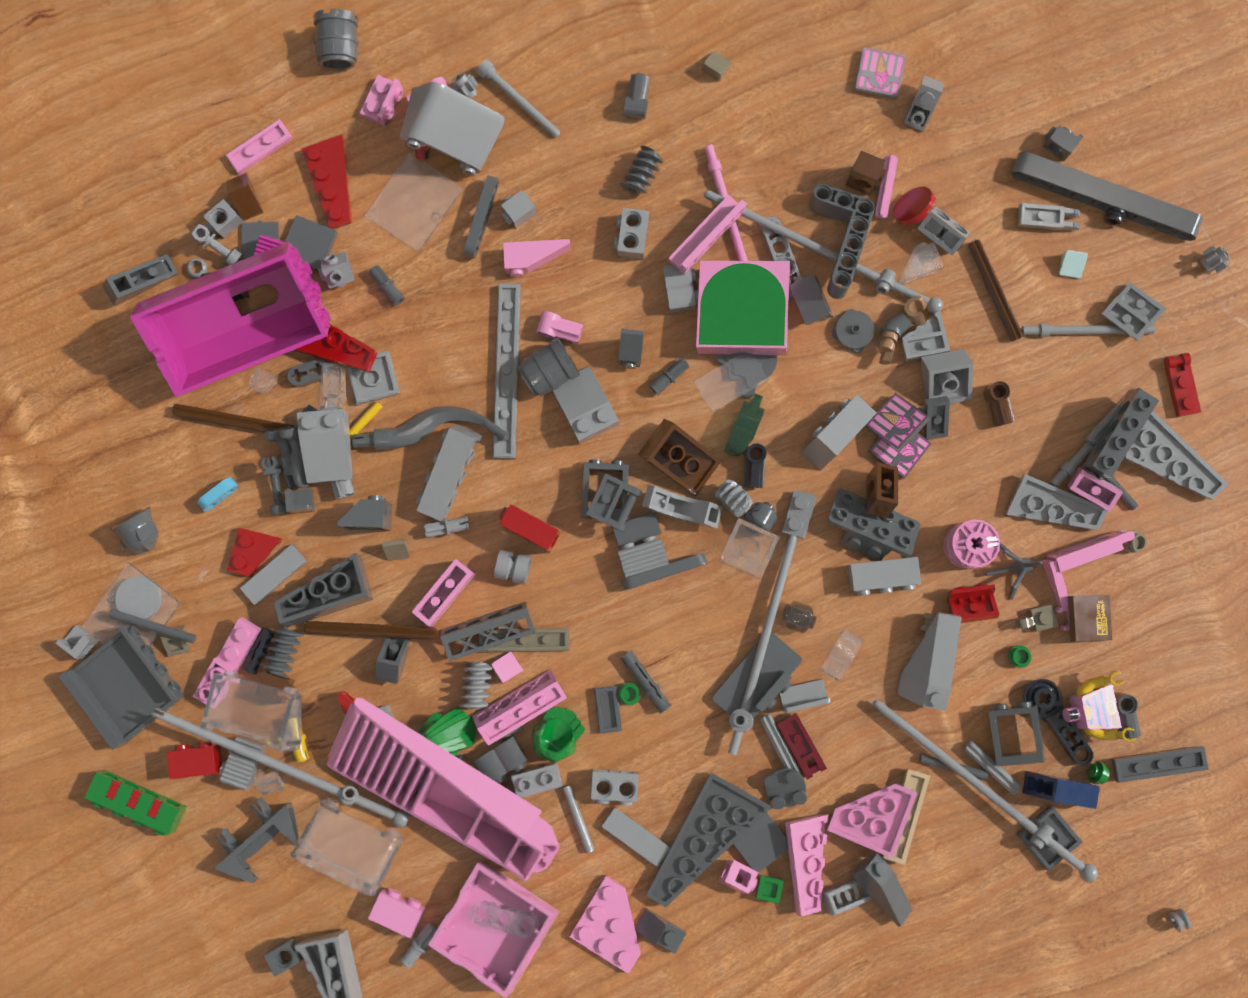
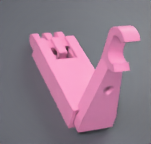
[1042,530,1135,631]

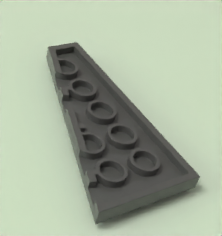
[646,772,772,907]

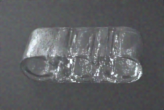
[469,901,539,937]

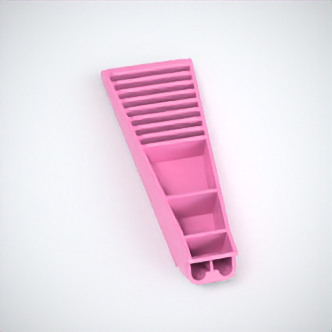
[327,698,559,881]

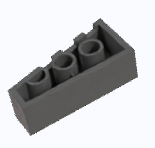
[274,553,373,628]

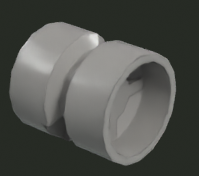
[494,550,532,585]

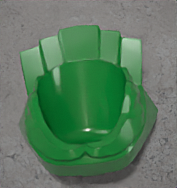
[418,707,476,757]
[532,707,585,763]

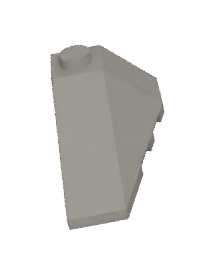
[896,612,962,711]

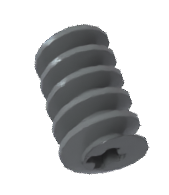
[621,145,664,196]
[262,628,304,678]

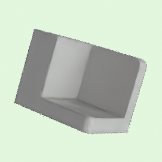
[55,625,99,659]

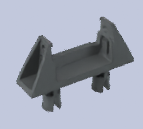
[215,797,300,883]

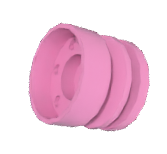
[943,519,1000,569]

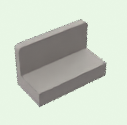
[779,679,831,713]

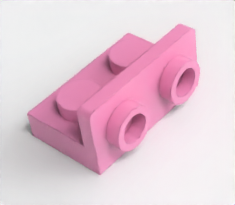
[360,75,403,126]

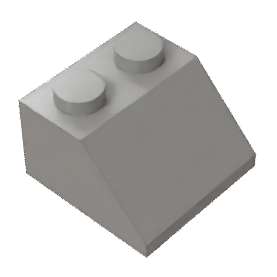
[921,349,973,404]

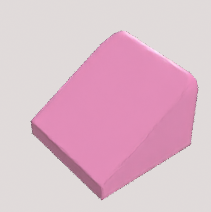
[491,652,523,683]

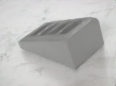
[822,880,872,916]

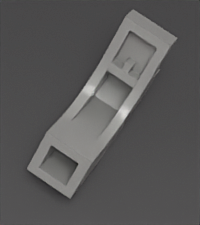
[642,485,723,529]

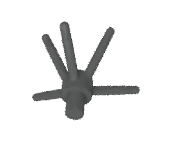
[985,542,1042,600]

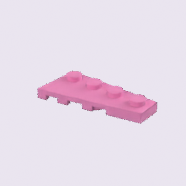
[785,813,829,916]

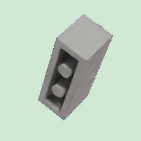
[847,557,921,596]

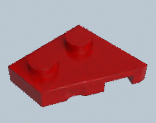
[227,528,282,577]

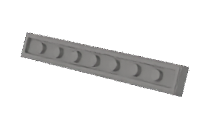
[493,283,521,459]

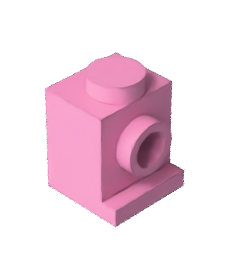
[718,860,758,894]

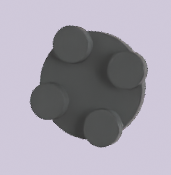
[832,309,876,353]
[764,768,807,810]

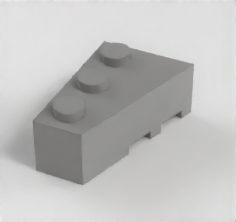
[801,395,876,471]
[294,929,363,998]

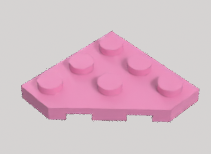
[828,784,918,859]
[570,875,641,974]

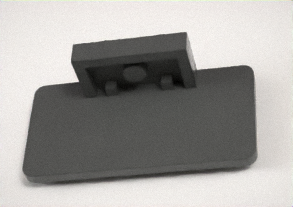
[828,489,920,561]
[712,632,802,725]

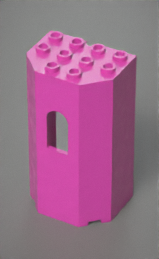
[130,242,331,397]

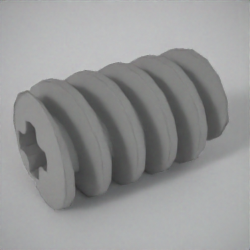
[459,661,493,709]

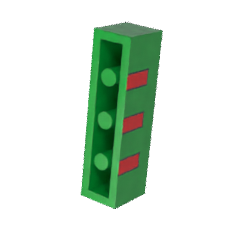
[85,770,187,836]

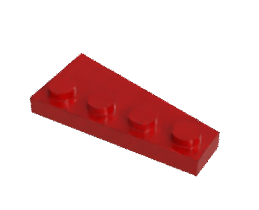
[301,134,352,229]

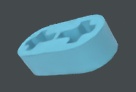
[197,477,239,512]

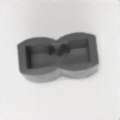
[474,736,528,784]

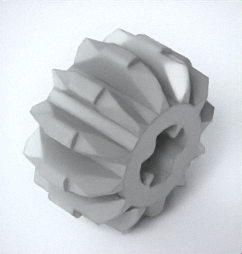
[714,479,753,517]

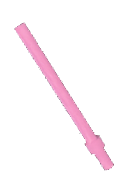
[705,145,748,261]

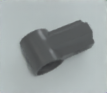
[623,73,650,120]
[1114,692,1141,740]

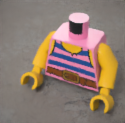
[1063,670,1135,742]

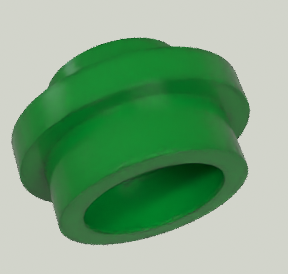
[1008,645,1032,668]
[618,682,641,705]
[1087,762,1109,785]

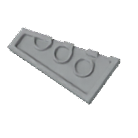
[1005,474,1108,530]

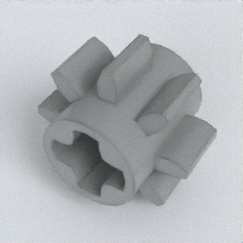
[451,73,478,99]
[1201,245,1231,273]

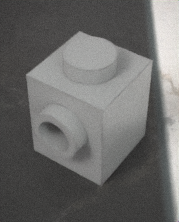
[501,190,537,228]

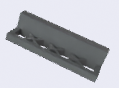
[440,602,535,661]

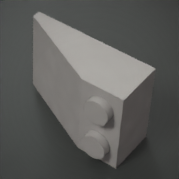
[553,366,619,445]
[297,409,353,484]

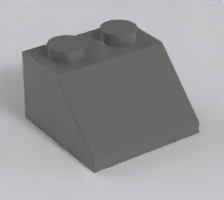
[337,495,392,531]

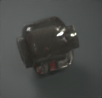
[781,601,817,633]

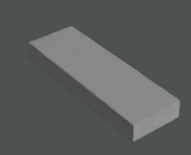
[240,544,308,605]
[602,807,671,867]

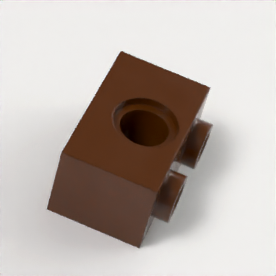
[845,151,886,195]
[866,462,898,518]

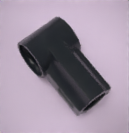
[744,443,767,488]

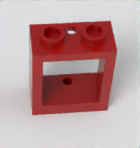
[499,504,561,552]

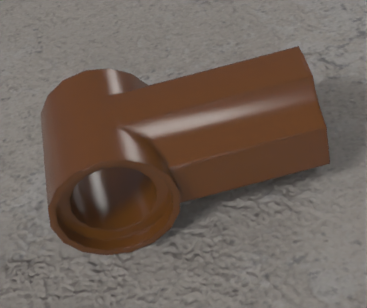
[983,381,1016,427]

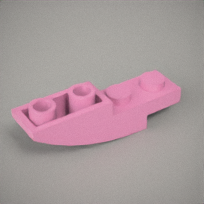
[193,617,261,708]

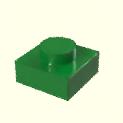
[756,874,784,904]

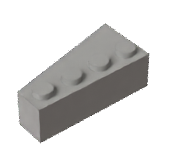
[416,425,483,521]

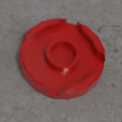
[893,186,936,226]

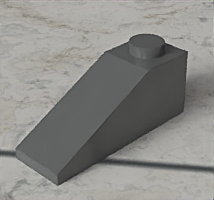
[103,254,178,306]
[851,853,912,927]

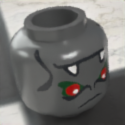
[744,502,777,536]

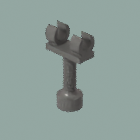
[261,455,289,515]

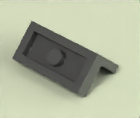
[789,274,834,325]

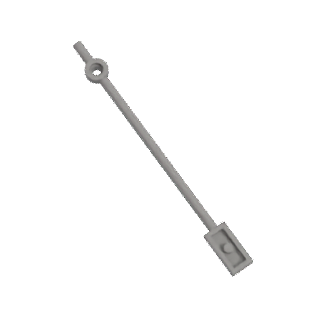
[728,490,817,755]

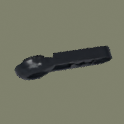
[1023,679,1094,765]

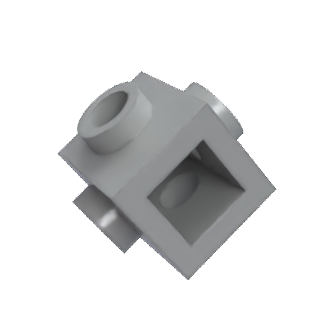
[318,252,355,289]

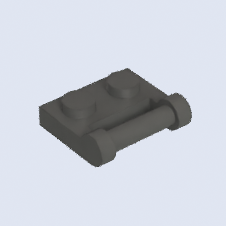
[586,473,642,532]

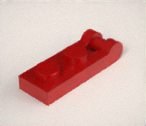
[1164,353,1202,418]

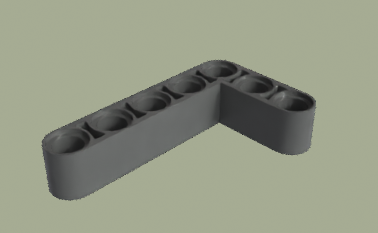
[809,184,875,299]

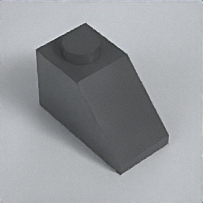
[619,329,644,369]
[375,638,411,684]

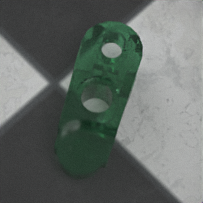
[723,393,765,456]

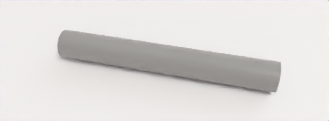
[562,785,595,853]

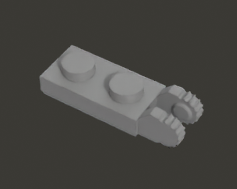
[1017,203,1080,231]

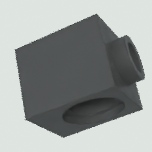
[264,937,304,977]

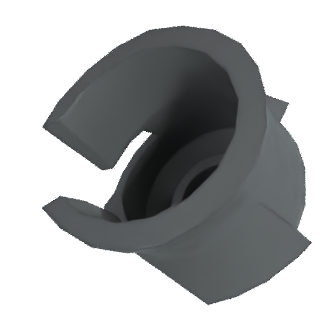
[111,506,159,554]

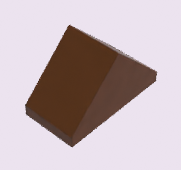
[226,173,264,221]

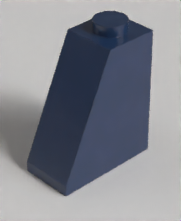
[1022,771,1100,809]

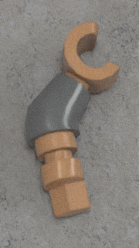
[878,296,927,365]

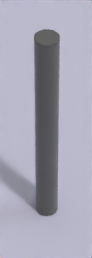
[109,609,196,644]

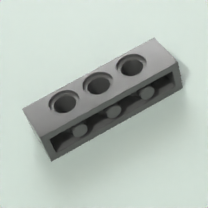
[1082,388,1159,479]

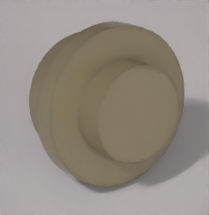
[1124,530,1147,553]

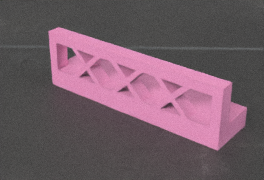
[668,195,747,275]
[473,669,567,746]

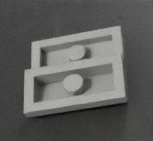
[1101,282,1166,341]

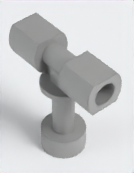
[192,224,242,266]

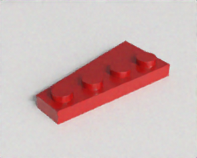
[292,324,377,373]

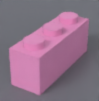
[412,559,476,627]

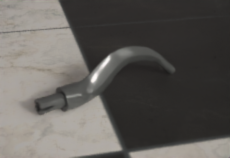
[352,406,509,451]

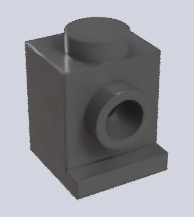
[1043,125,1083,161]

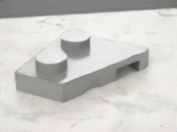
[900,311,950,361]

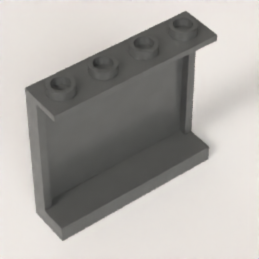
[59,625,185,750]

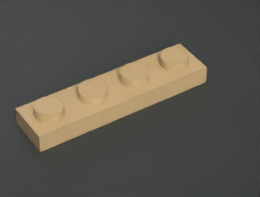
[881,768,930,865]

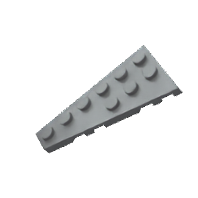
[1083,394,1228,500]

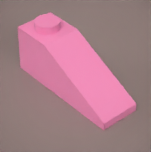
[503,239,571,277]

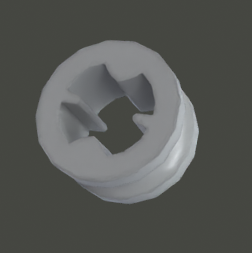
[1169,908,1191,933]

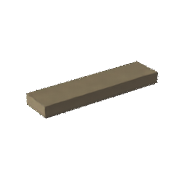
[479,628,570,652]

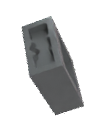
[582,459,629,520]
[988,701,1046,767]

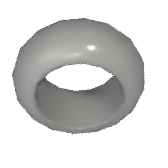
[187,258,207,278]

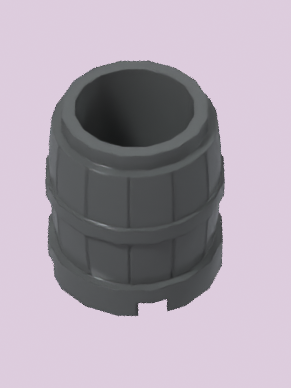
[313,9,359,70]
[517,337,580,397]

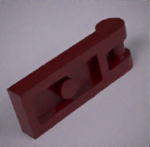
[776,713,827,780]

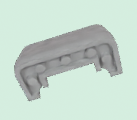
[399,82,505,176]

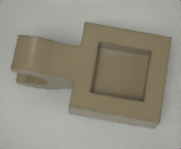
[1015,604,1058,632]

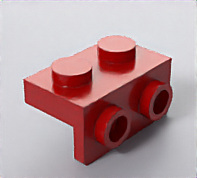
[947,584,1000,623]

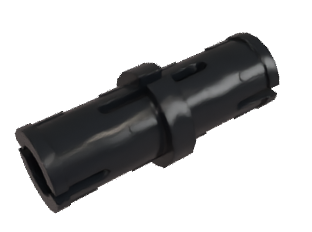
[242,627,275,674]

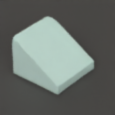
[1058,250,1088,279]

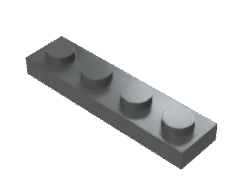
[1112,746,1209,783]

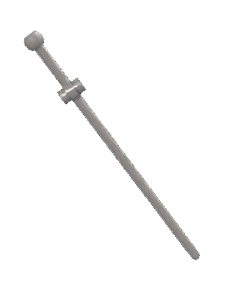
[704,190,943,314]
[873,700,1098,882]
[151,708,410,828]

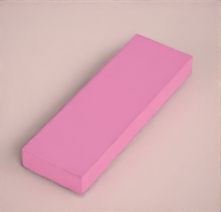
[226,119,293,175]

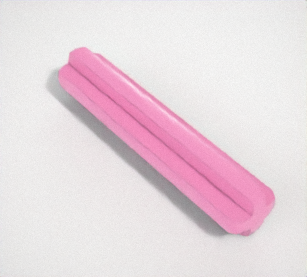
[874,155,898,219]

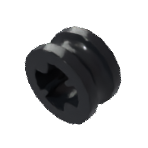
[1104,207,1127,226]

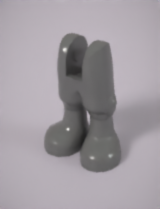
[264,425,311,489]

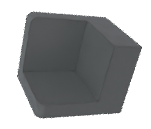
[284,489,315,514]

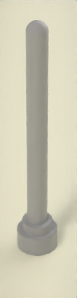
[477,60,560,137]

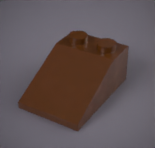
[638,419,722,496]

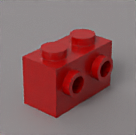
[167,741,222,780]

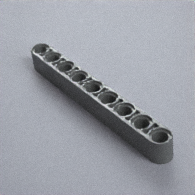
[1011,152,1203,241]

